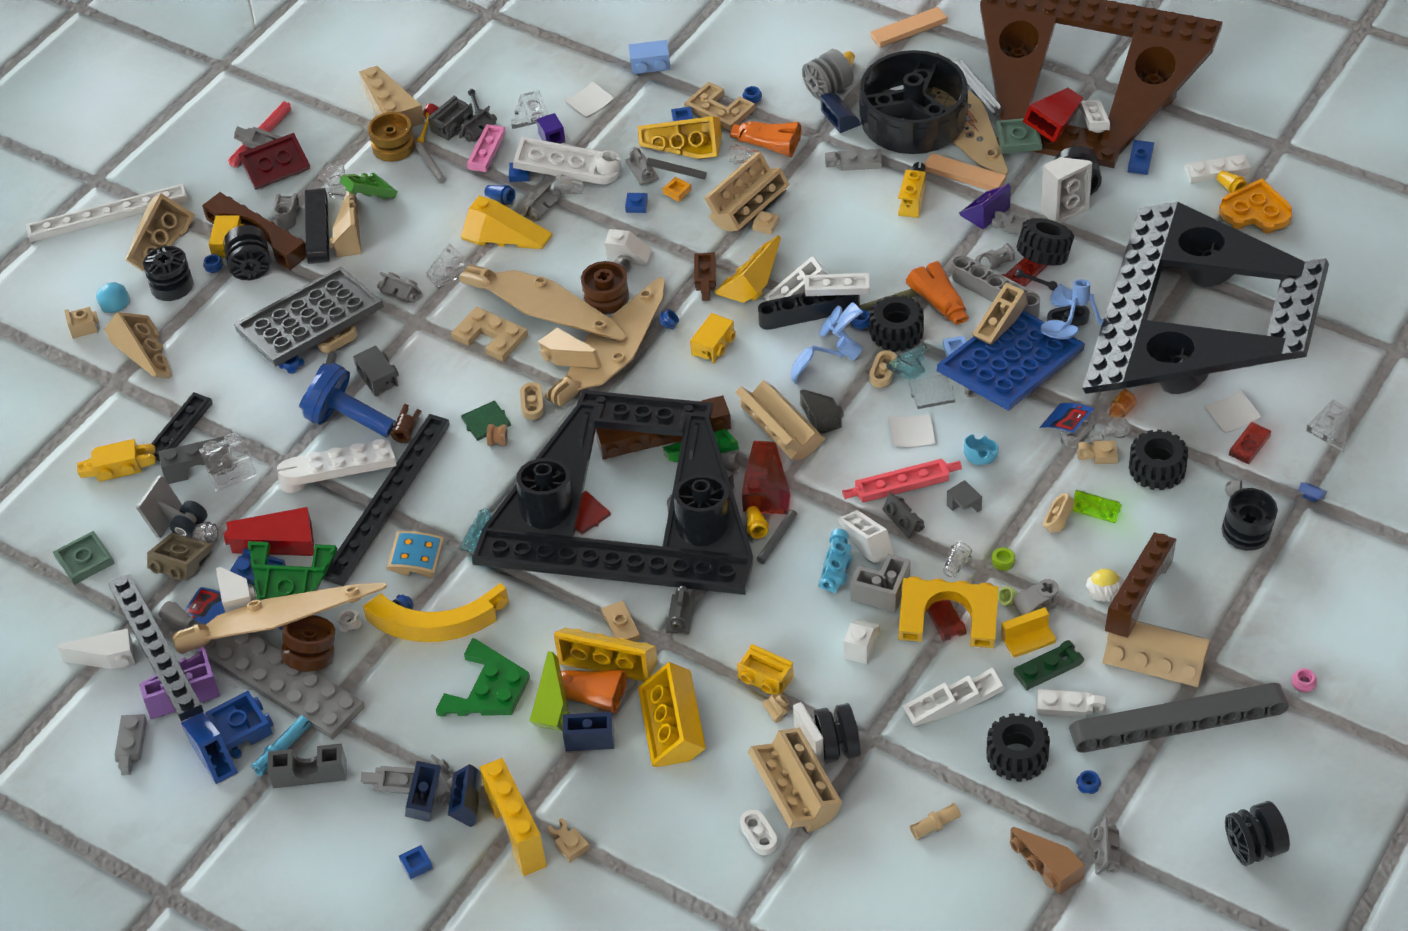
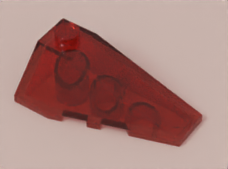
[742,441,791,514]

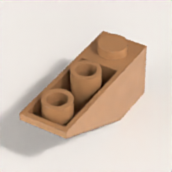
[1010,827,1085,895]

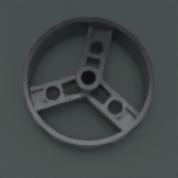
[859,50,968,154]

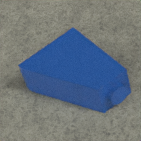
[181,712,238,784]

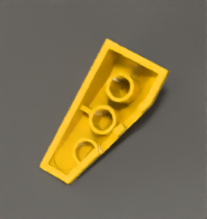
[637,116,722,159]
[461,195,552,249]
[714,235,781,303]

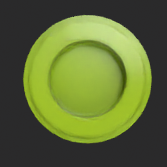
[992,548,1015,571]

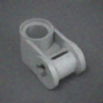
[274,193,299,230]
[1013,579,1059,615]

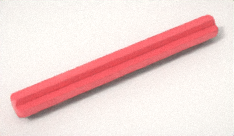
[228,101,291,168]

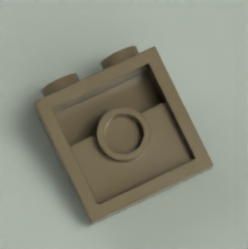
[147,532,211,580]

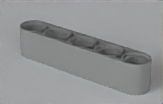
[952,255,1040,318]

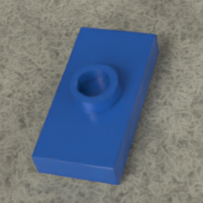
[1127,140,1154,175]

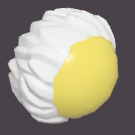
[1086,568,1125,602]

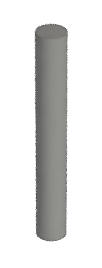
[415,142,446,183]

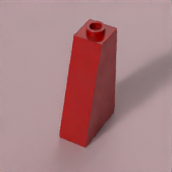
[1023,87,1083,143]
[223,507,315,556]

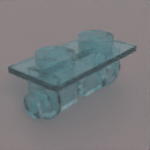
[459,508,491,553]

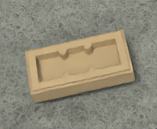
[601,601,641,642]

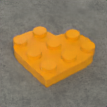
[1219,178,1292,234]

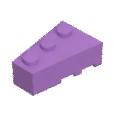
[139,646,220,719]

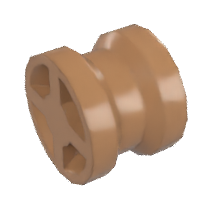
[487,424,508,447]

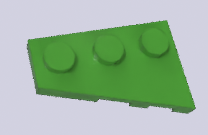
[340,173,398,199]

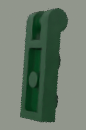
[1013,640,1084,691]

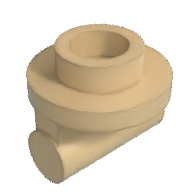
[763,694,790,723]

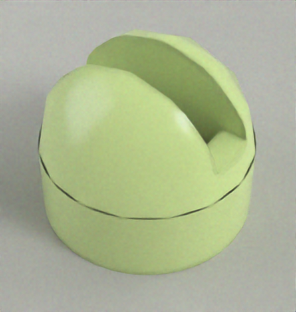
[998,586,1018,606]

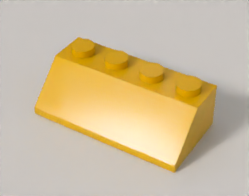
[554,627,658,682]
[638,662,706,767]

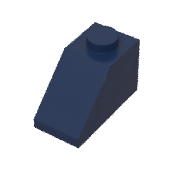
[405,761,441,822]

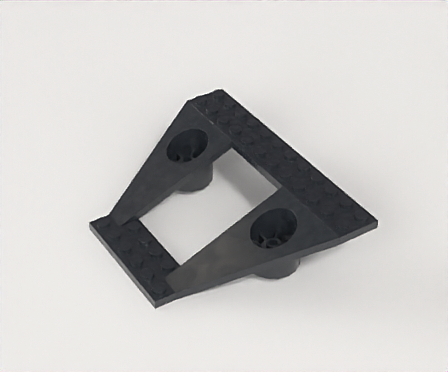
[1082,202,1329,394]
[472,390,753,595]

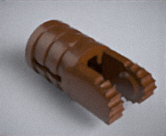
[391,404,422,443]

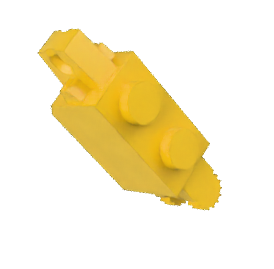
[77,439,156,482]

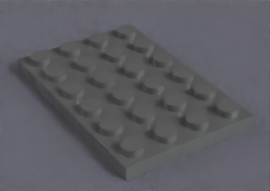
[234,267,384,367]

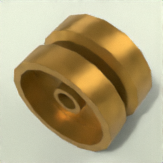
[368,112,415,162]

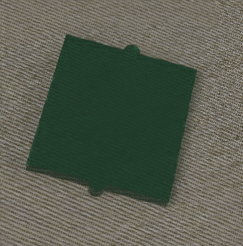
[461,400,511,441]

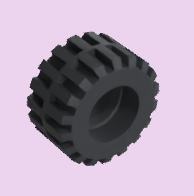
[1016,218,1074,266]
[870,295,924,352]
[1129,429,1188,490]
[986,713,1050,782]

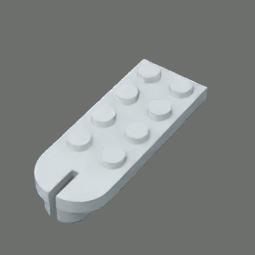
[513,136,621,184]
[277,439,397,493]

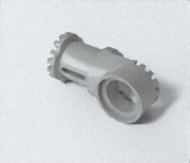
[975,243,1015,270]

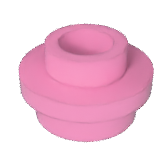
[1292,668,1317,692]

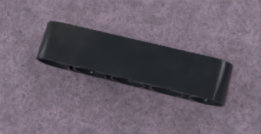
[305,188,330,264]
[758,293,860,330]

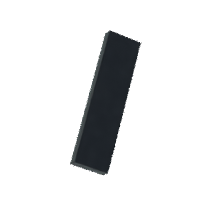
[151,392,213,462]

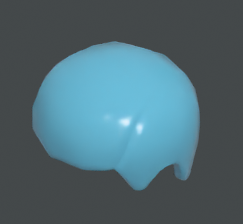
[96,282,130,313]
[964,434,999,465]

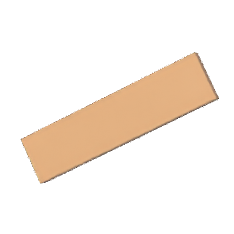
[871,7,948,48]
[924,153,1006,190]

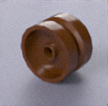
[581,261,629,315]
[281,615,336,672]

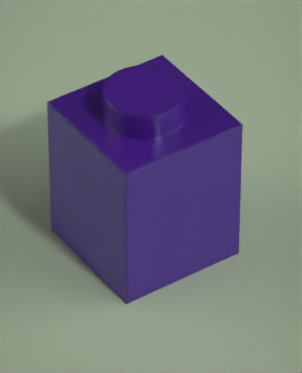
[536,113,565,144]

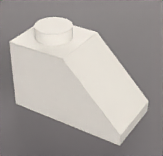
[605,229,652,266]
[216,567,257,613]
[843,619,881,664]

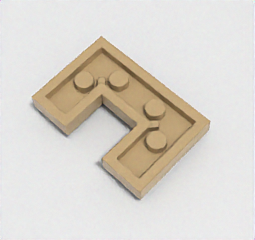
[684,82,755,131]
[451,306,528,362]

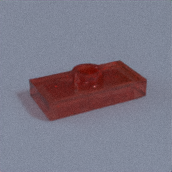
[1229,422,1271,464]

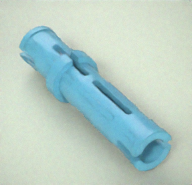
[251,715,311,776]

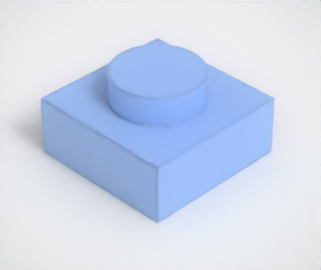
[943,336,966,356]

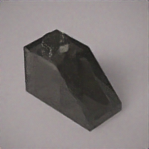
[800,389,844,434]

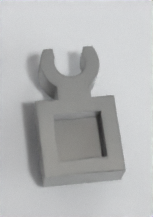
[992,211,1031,234]

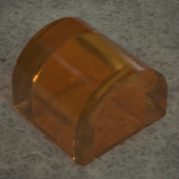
[1109,389,1137,420]

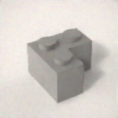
[850,554,910,612]

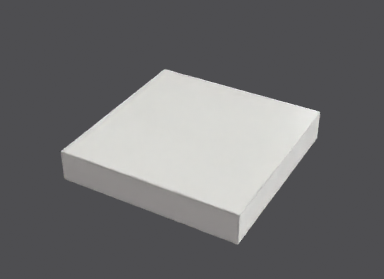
[793,702,824,767]

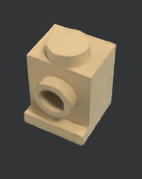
[64,307,99,339]

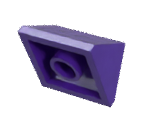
[959,183,1011,229]

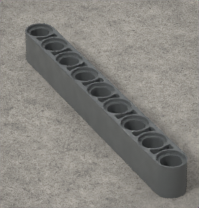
[1069,683,1289,753]

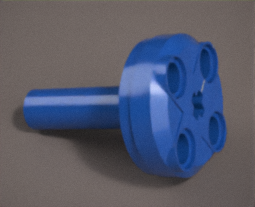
[299,363,396,438]

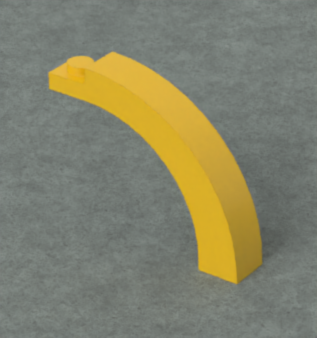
[363,583,509,642]

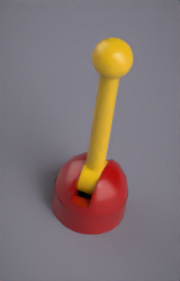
[417,103,439,144]

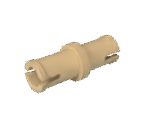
[909,802,961,840]

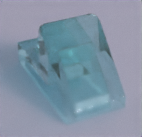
[886,343,929,381]

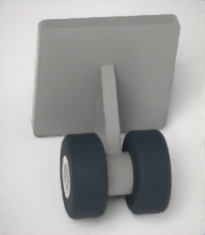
[136,476,208,538]

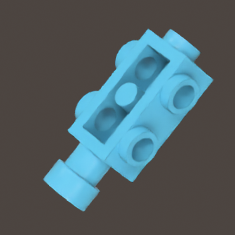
[818,529,852,593]

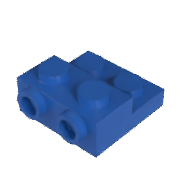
[205,691,274,750]

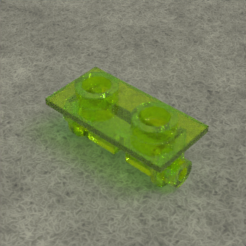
[1072,490,1122,523]

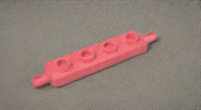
[842,459,962,503]

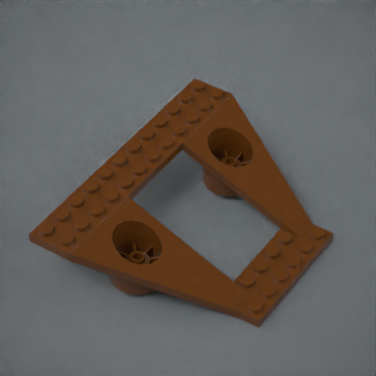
[980,0,1223,168]

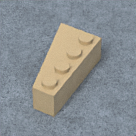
[359,66,425,127]

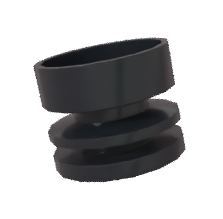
[223,225,272,281]
[143,246,194,301]
[1221,488,1278,551]
[1225,801,1290,866]

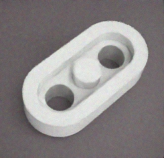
[740,810,777,855]

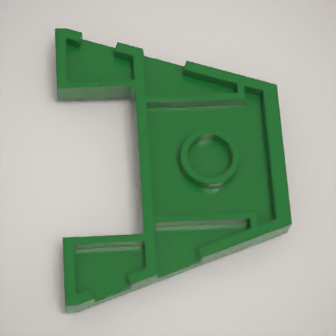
[248,541,337,600]
[436,638,530,716]

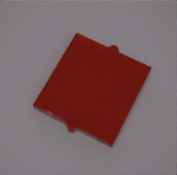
[576,491,611,535]

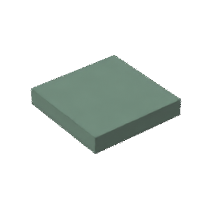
[996,118,1042,154]
[53,531,115,585]

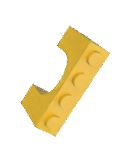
[898,576,999,648]
[479,757,547,877]

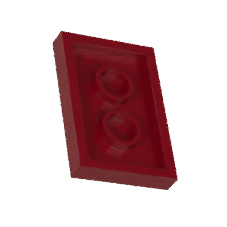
[239,133,310,190]

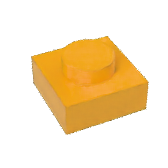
[663,177,692,202]

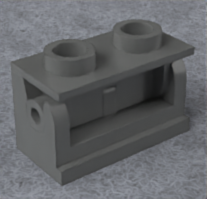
[428,95,474,141]
[353,346,399,397]

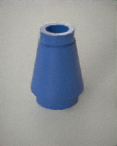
[484,185,516,205]

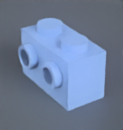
[628,40,670,74]

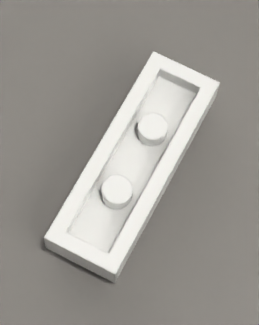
[1080,100,1110,133]
[1184,154,1251,184]
[805,273,870,296]

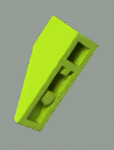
[530,651,570,732]

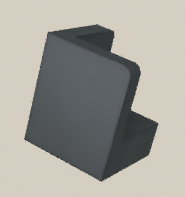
[947,480,982,512]

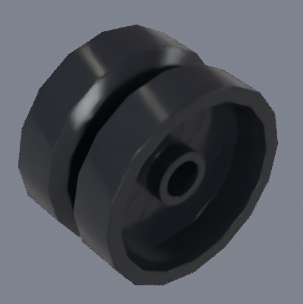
[1054,146,1102,196]
[814,703,861,763]

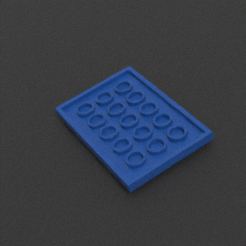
[936,311,1085,411]

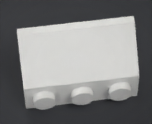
[1041,157,1092,223]

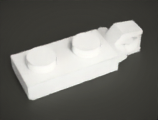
[1037,689,1106,718]

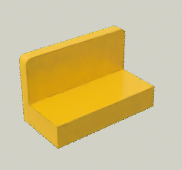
[1001,607,1056,658]

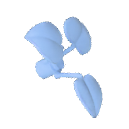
[1041,279,1104,339]
[791,303,863,384]

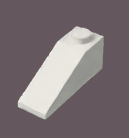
[764,256,828,301]
[838,510,894,563]
[57,628,136,669]

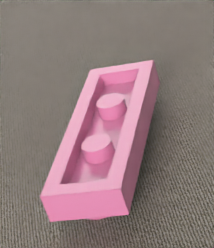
[467,124,506,172]

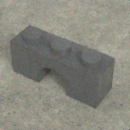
[158,436,232,484]
[268,743,347,788]

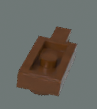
[694,252,716,301]

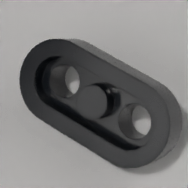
[1047,305,1090,326]

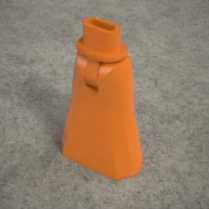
[730,121,802,158]
[906,261,969,325]
[561,670,627,714]

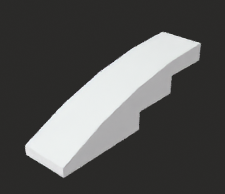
[903,668,1006,726]

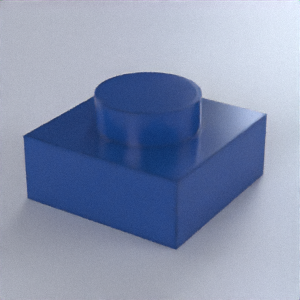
[671,106,693,121]
[509,163,530,182]
[625,193,648,213]
[1298,482,1327,502]
[399,845,433,880]

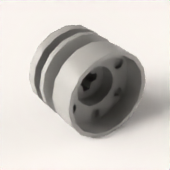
[802,49,854,100]

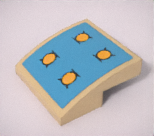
[386,531,444,578]

